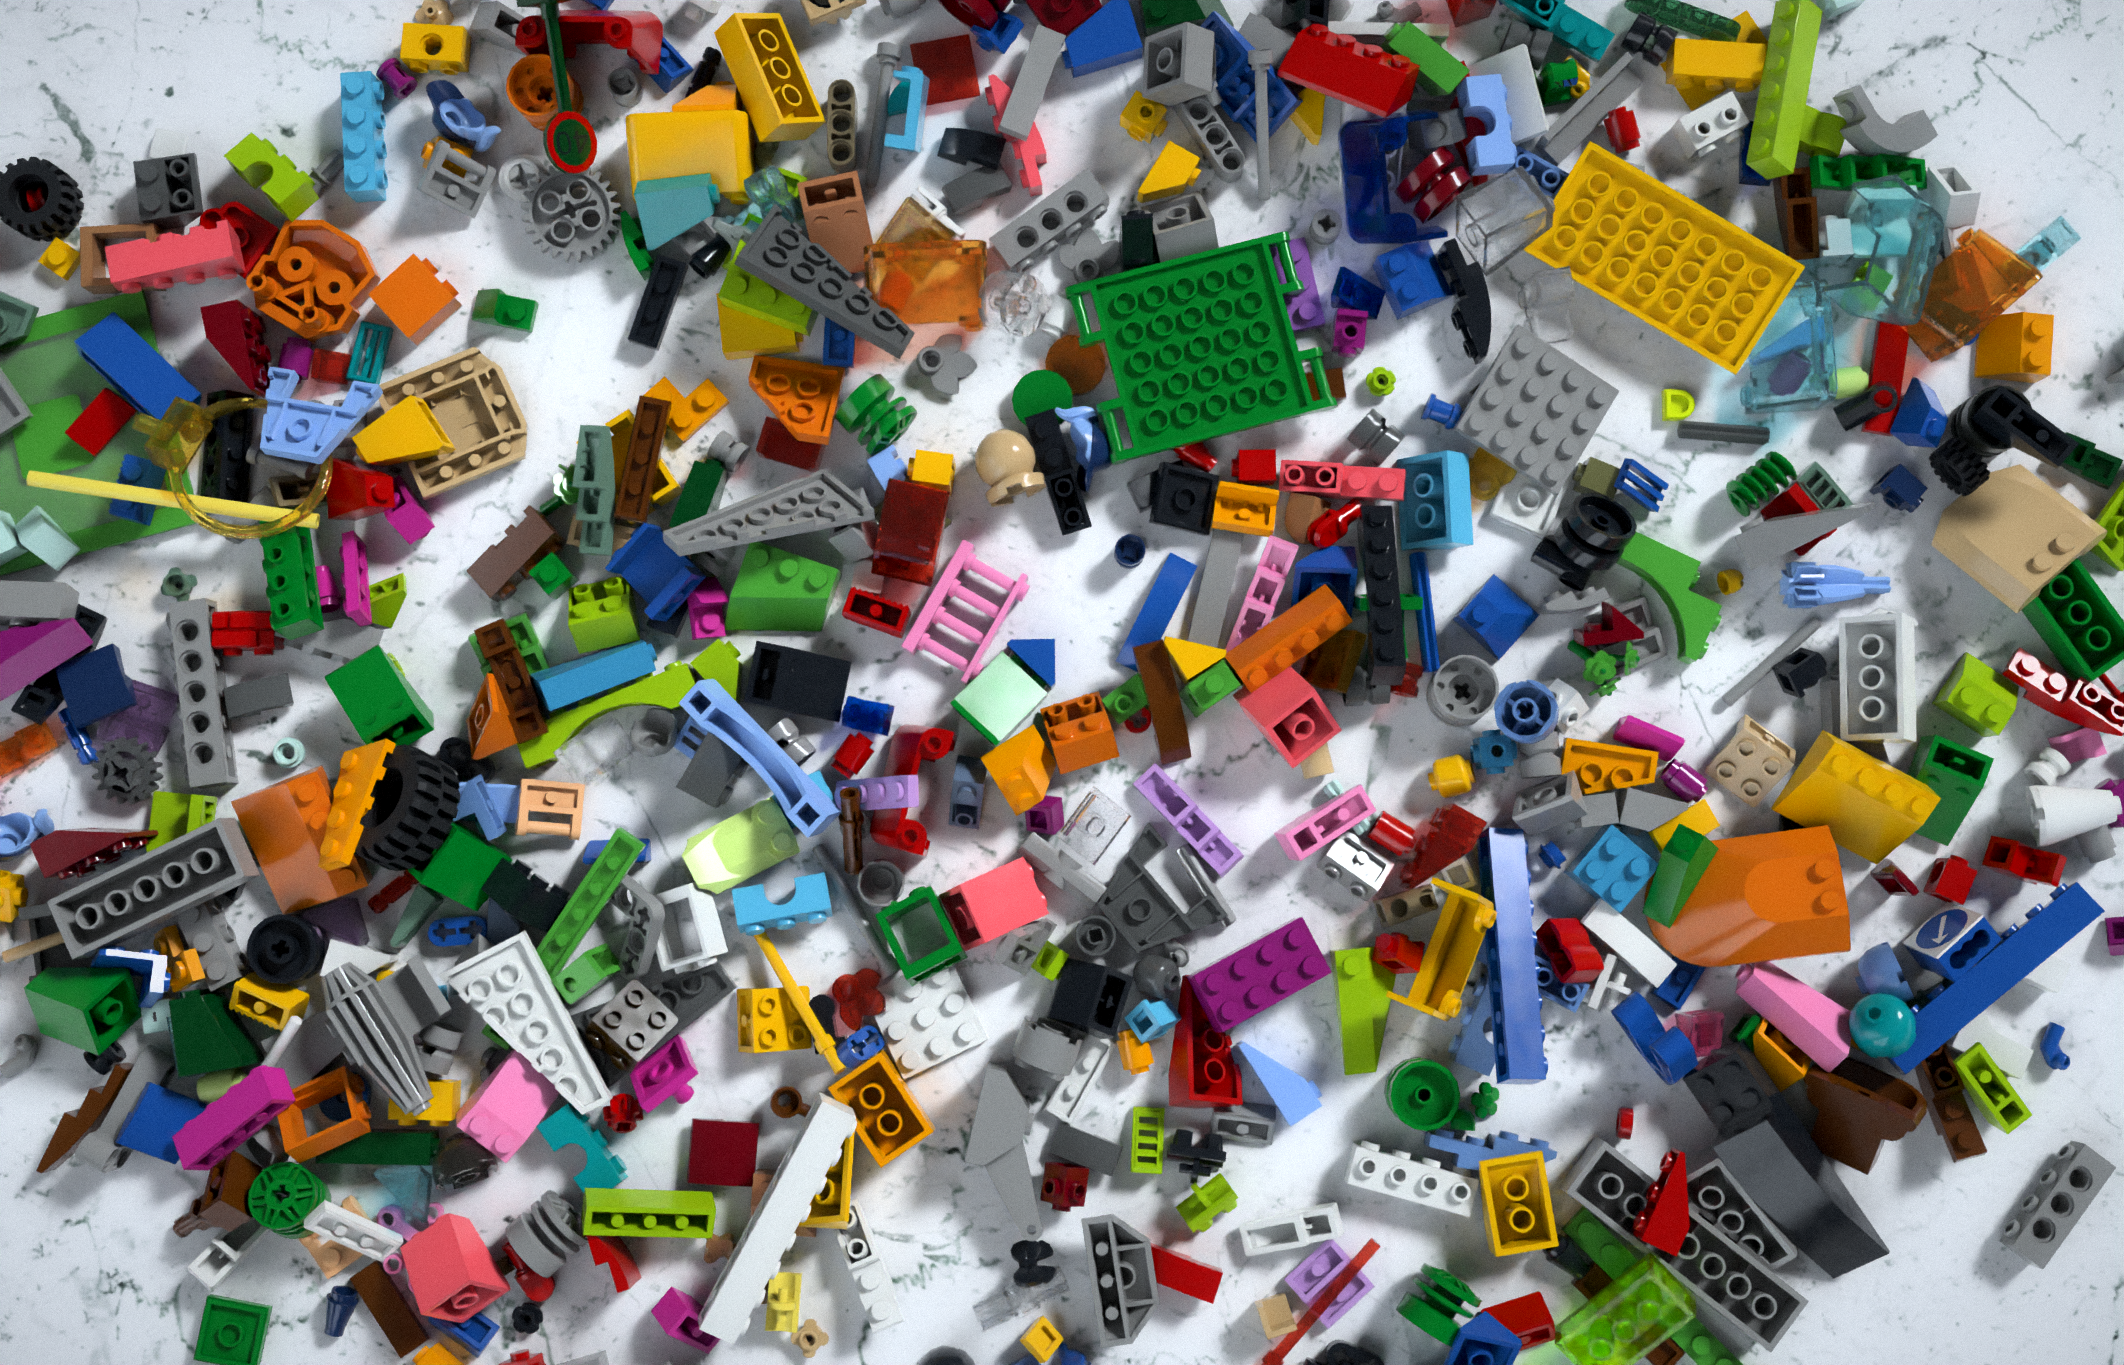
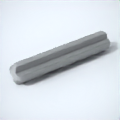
[1175,844,1236,928]

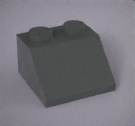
[676,732,749,808]

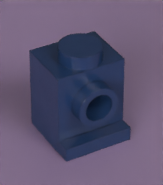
[1869,464,1928,513]

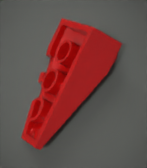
[1168,975,1243,1109]

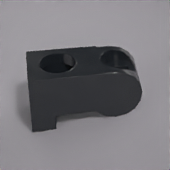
[809,994,848,1055]

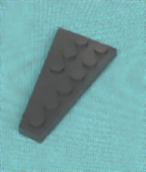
[734,204,915,359]
[570,962,738,1089]

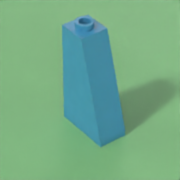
[530,639,657,711]

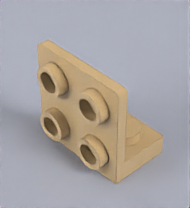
[1705,714,1796,807]

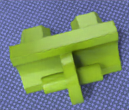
[1175,1173,1239,1233]

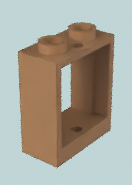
[80,223,167,295]

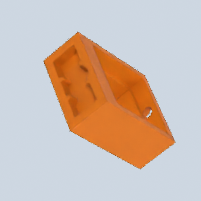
[277,1066,371,1163]

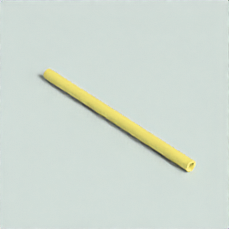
[26,470,320,529]

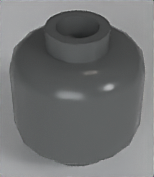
[1133,954,1181,999]

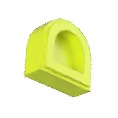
[1662,389,1695,421]

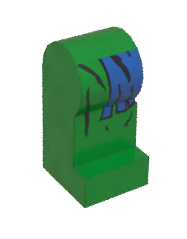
[1537,58,1578,107]

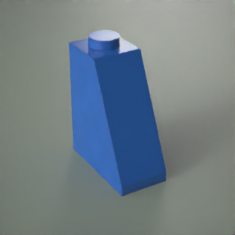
[1061,0,1143,78]

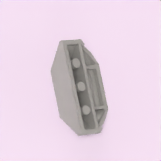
[1081,1214,1160,1348]

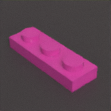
[339,530,372,627]

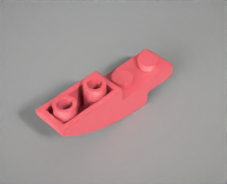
[984,74,1047,197]
[1278,460,1406,502]

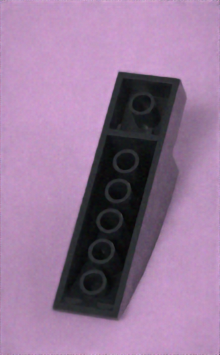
[1683,1038,1890,1279]

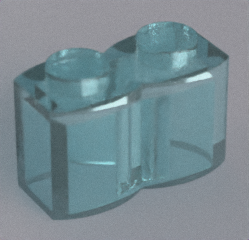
[744,165,804,224]

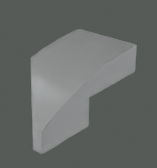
[672,215,735,260]

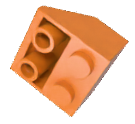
[1040,691,1120,775]

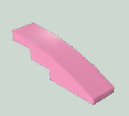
[1225,535,1299,653]

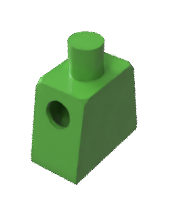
[1179,659,1243,718]
[552,943,621,1005]

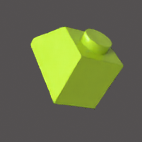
[690,639,743,705]

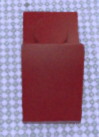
[1573,602,1644,647]

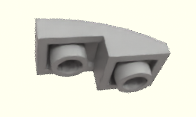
[1538,586,1611,614]

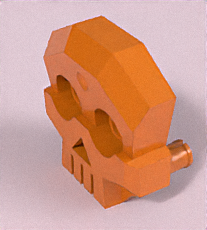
[246,220,381,344]

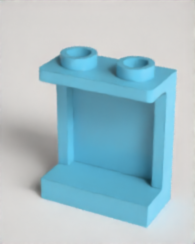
[884,66,930,153]

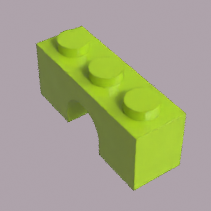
[224,132,319,222]

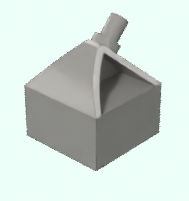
[1142,22,1223,106]

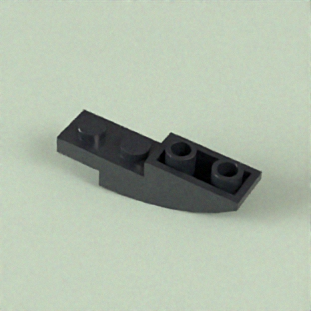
[1438,238,1491,365]
[1024,408,1092,536]

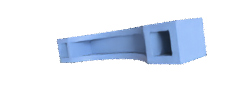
[679,679,842,838]

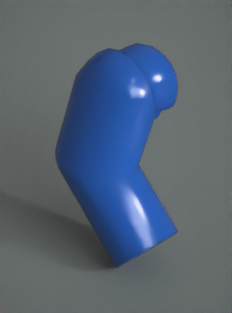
[2040,1022,2070,1070]

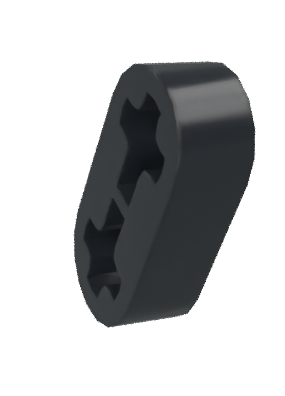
[440,737,495,783]
[1325,1339,1384,1365]

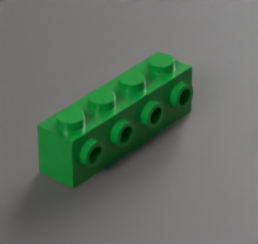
[258,509,324,640]

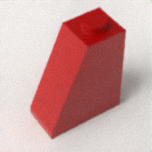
[324,457,395,521]

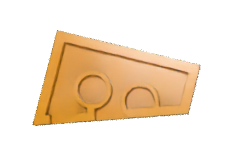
[1561,738,1659,794]

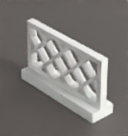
[1325,21,1449,101]

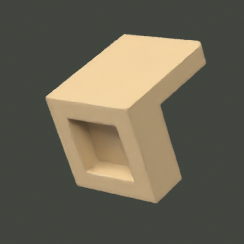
[1255,1292,1298,1340]

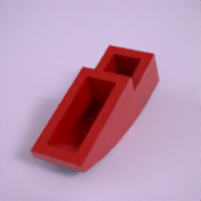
[1151,1243,1223,1304]

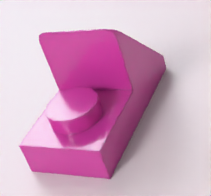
[687,577,729,640]

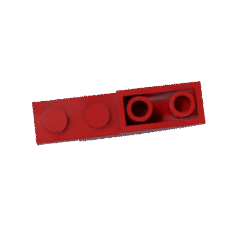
[2002,647,2124,736]

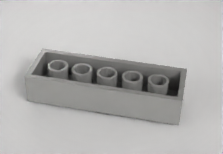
[47,818,260,960]

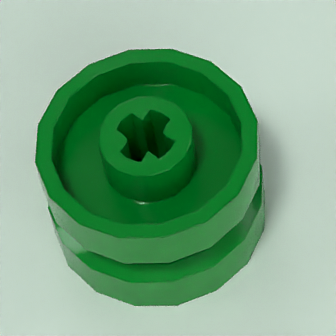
[1384,1057,1460,1131]

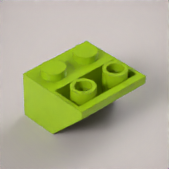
[568,576,640,654]

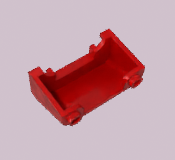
[515,10,663,74]
[870,724,957,856]

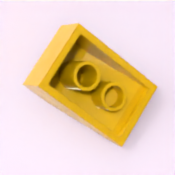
[1479,1150,1559,1257]

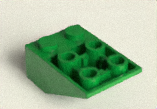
[325,644,434,746]
[1907,734,1994,846]

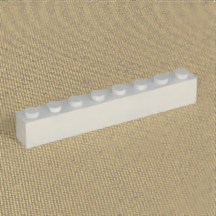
[698,1092,857,1345]

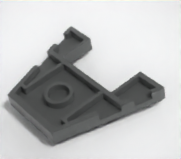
[1097,823,1228,954]

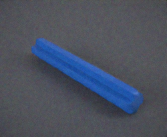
[1409,552,1440,673]

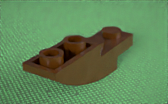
[1915,1042,1988,1163]

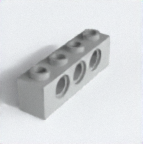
[989,168,1109,275]
[1999,1140,2116,1269]

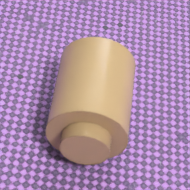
[1300,742,1334,780]

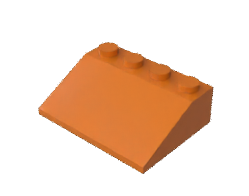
[231,765,373,914]

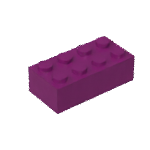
[1186,917,1332,1032]

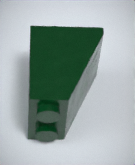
[169,988,264,1077]

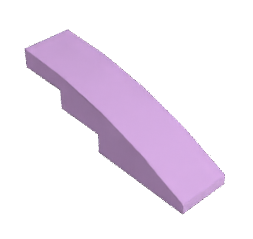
[1133,763,1244,878]

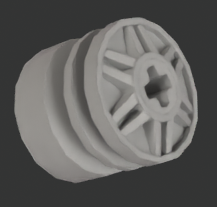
[1426,655,1499,727]
[505,1190,588,1278]

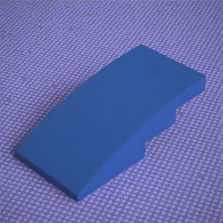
[1200,11,1303,143]

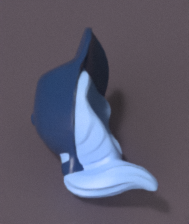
[426,80,501,152]
[1055,406,1112,492]
[0,808,54,862]

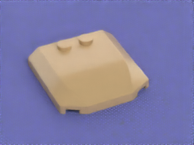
[379,347,528,500]
[1931,464,2108,613]

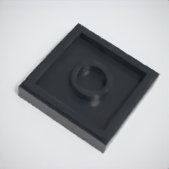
[1149,462,1219,536]

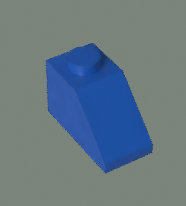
[1890,377,1949,448]

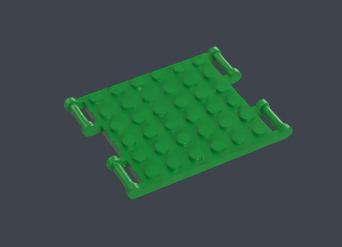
[1064,231,1338,465]

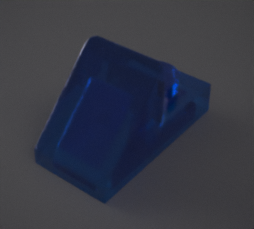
[1331,267,1386,320]

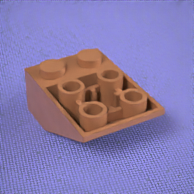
[797,171,878,274]

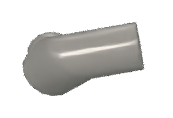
[1377,1,1422,23]

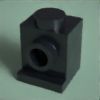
[1772,647,1828,699]

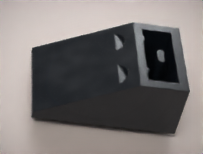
[744,641,852,722]

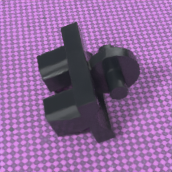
[1166,1129,1226,1184]

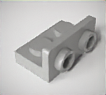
[1317,830,1395,901]

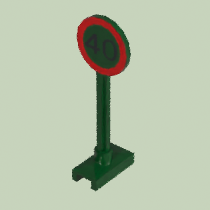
[517,0,597,174]

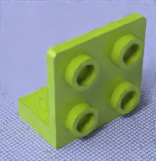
[146,791,218,852]

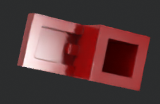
[1982,835,2067,887]

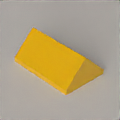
[798,1131,855,1229]

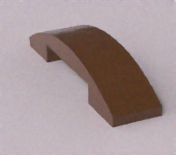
[474,618,549,745]
[1132,639,1191,765]

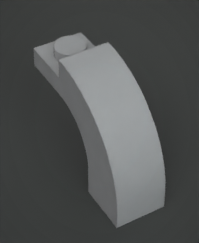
[1833,85,1938,157]

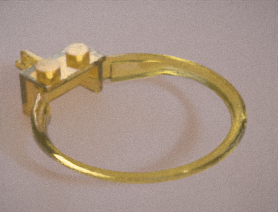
[132,396,333,539]

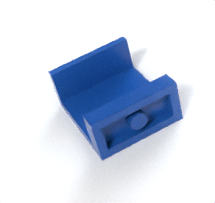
[605,523,706,621]

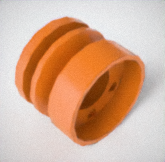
[506,54,584,132]

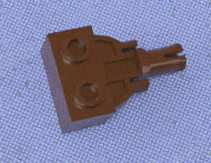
[173,1150,263,1238]

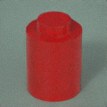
[1367,811,1417,856]

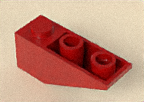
[1633,1147,1690,1257]

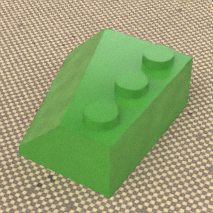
[725,542,842,632]

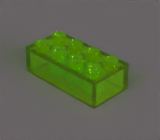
[1555,1252,1697,1365]

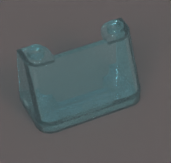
[1740,279,1838,414]

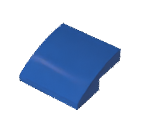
[115,1082,208,1164]

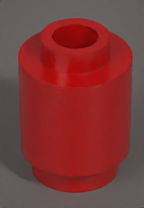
[1603,106,1641,154]
[830,732,875,779]

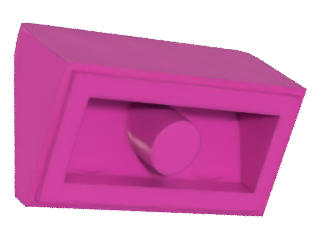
[1613,715,1685,762]

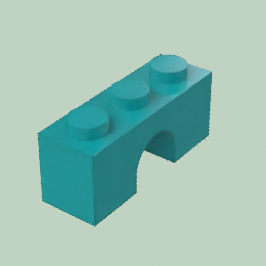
[536,1102,628,1193]

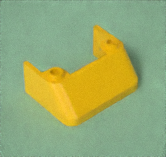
[1386,877,1497,1022]

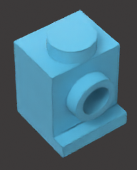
[1125,998,1182,1043]

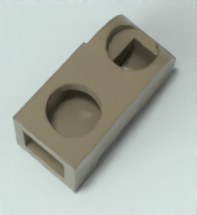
[1373,884,1439,927]

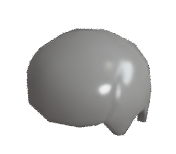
[630,708,678,757]
[857,859,905,907]
[246,1124,290,1169]

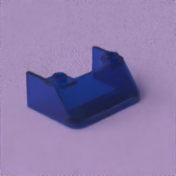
[1338,109,1448,244]

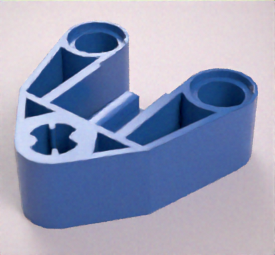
[1611,991,1699,1086]

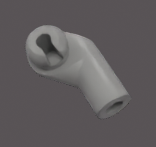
[1162,939,1190,967]
[0,1034,38,1078]

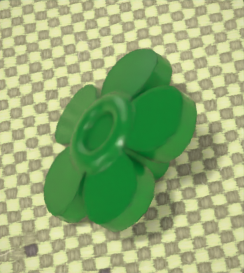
[1471,1082,1499,1118]

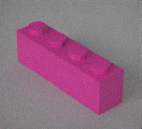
[172,1065,296,1171]

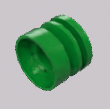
[835,374,917,456]
[248,1162,331,1239]
[1396,1263,1482,1347]

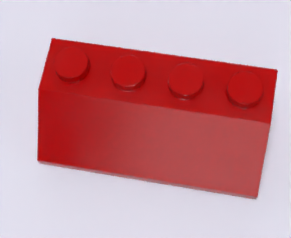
[1277,24,1420,118]

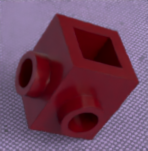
[1040,1162,1089,1212]

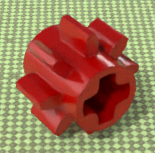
[603,1093,643,1133]

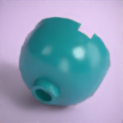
[1848,993,1916,1059]

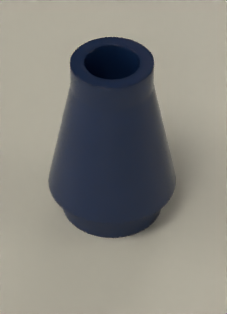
[324,1286,359,1337]

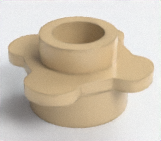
[791,1319,829,1358]

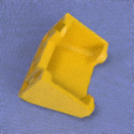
[626,110,756,205]

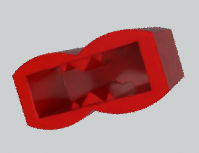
[1536,918,1604,983]

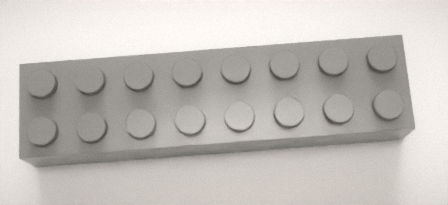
[1558,1137,1809,1352]

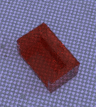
[756,416,826,473]

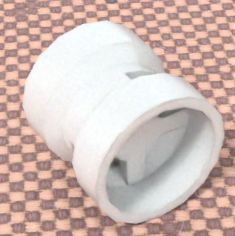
[2024,747,2071,786]

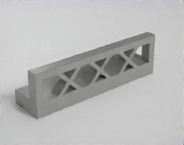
[1535,52,1643,167]

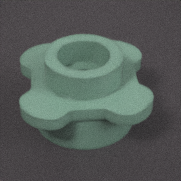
[161,567,198,602]

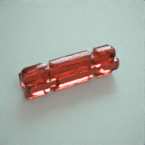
[367,870,419,914]

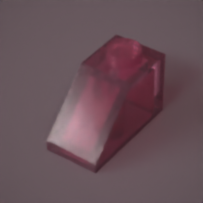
[1675,1009,1724,1057]

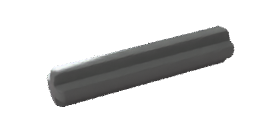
[1677,420,1770,445]

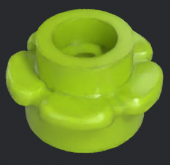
[1366,367,1396,397]

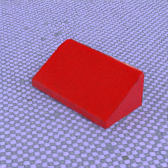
[65,387,137,457]

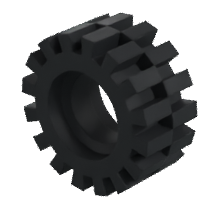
[1929,437,1990,496]

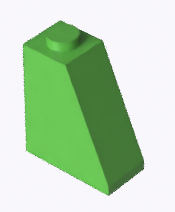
[1380,21,1470,97]

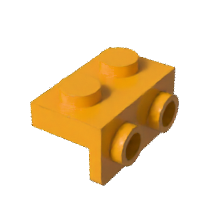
[1211,481,1279,537]

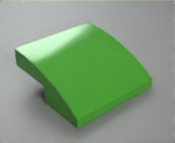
[468,611,550,678]

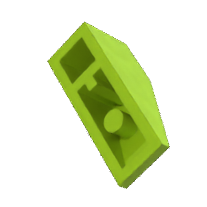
[1953,1042,2032,1134]

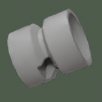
[766,717,816,767]
[1518,731,1562,778]
[415,1021,464,1075]

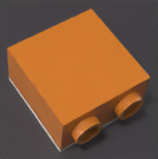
[368,254,463,346]

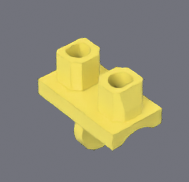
[765,1271,802,1333]

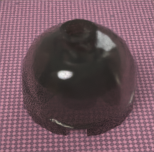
[432,1133,498,1191]

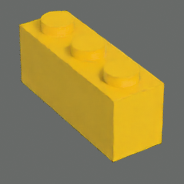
[1665,38,1766,93]

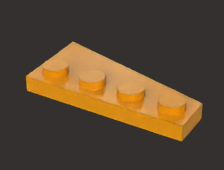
[318,739,396,871]

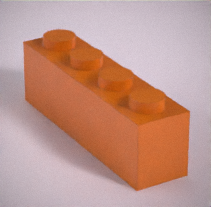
[1225,584,1353,693]

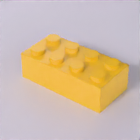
[714,13,826,142]

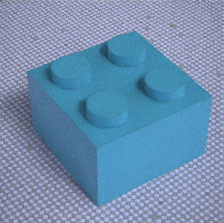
[1564,824,1658,913]

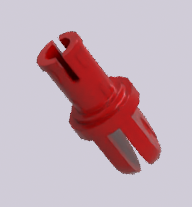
[1307,498,1363,548]
[502,1241,555,1302]

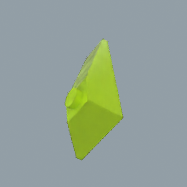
[1330,945,1396,1075]

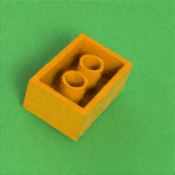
[828,1049,935,1168]

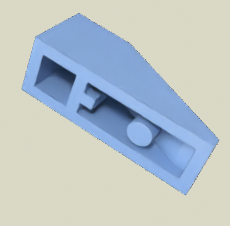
[1237,1040,1322,1126]

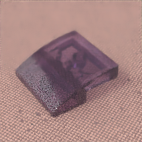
[96,679,180,758]

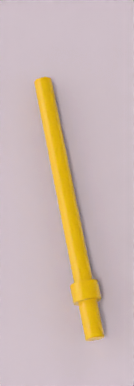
[753,931,846,1075]

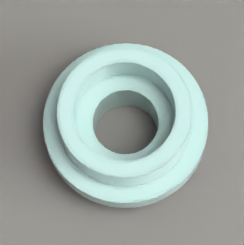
[273,737,305,768]

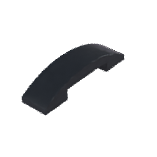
[11,604,108,725]

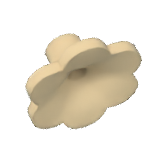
[415,0,454,25]

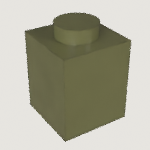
[1572,457,1620,499]

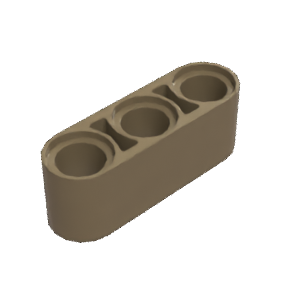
[827,79,858,174]

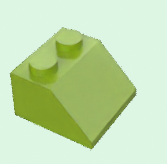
[1932,652,2019,737]

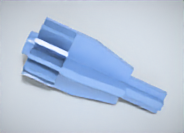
[1779,562,1891,608]

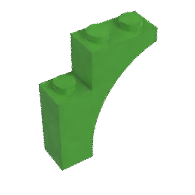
[1616,532,1722,664]

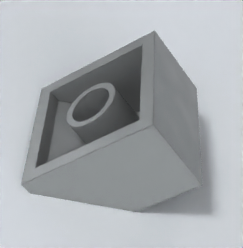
[1141,191,1219,263]

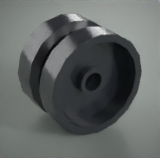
[1555,493,1637,571]
[247,914,330,984]

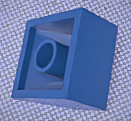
[1372,241,1453,320]

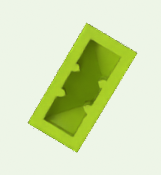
[345,573,407,628]

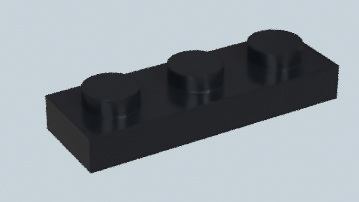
[628,254,689,351]

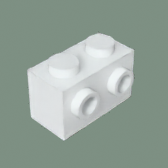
[1671,91,1750,160]

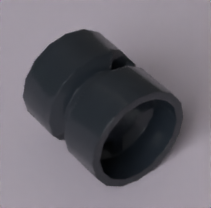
[1620,11,1678,67]

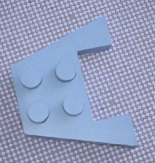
[260,366,383,464]

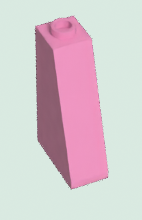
[1735,961,1851,1073]

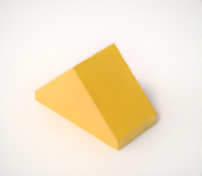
[1289,87,1325,145]

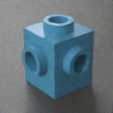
[1470,729,1517,775]

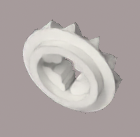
[499,154,548,202]

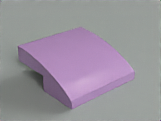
[1284,1239,1375,1329]

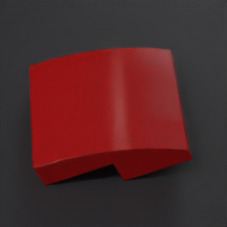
[586,1235,642,1293]

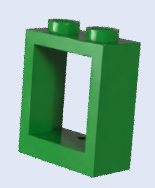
[875,885,968,986]

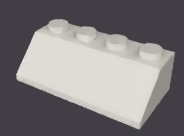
[1839,613,1916,743]

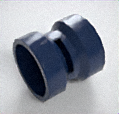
[1114,534,1145,569]

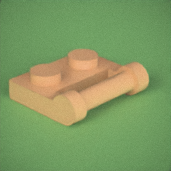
[515,778,585,840]
[298,1195,371,1279]

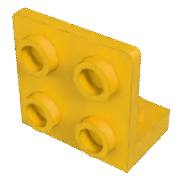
[737,986,811,1053]

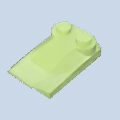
[681,797,800,895]

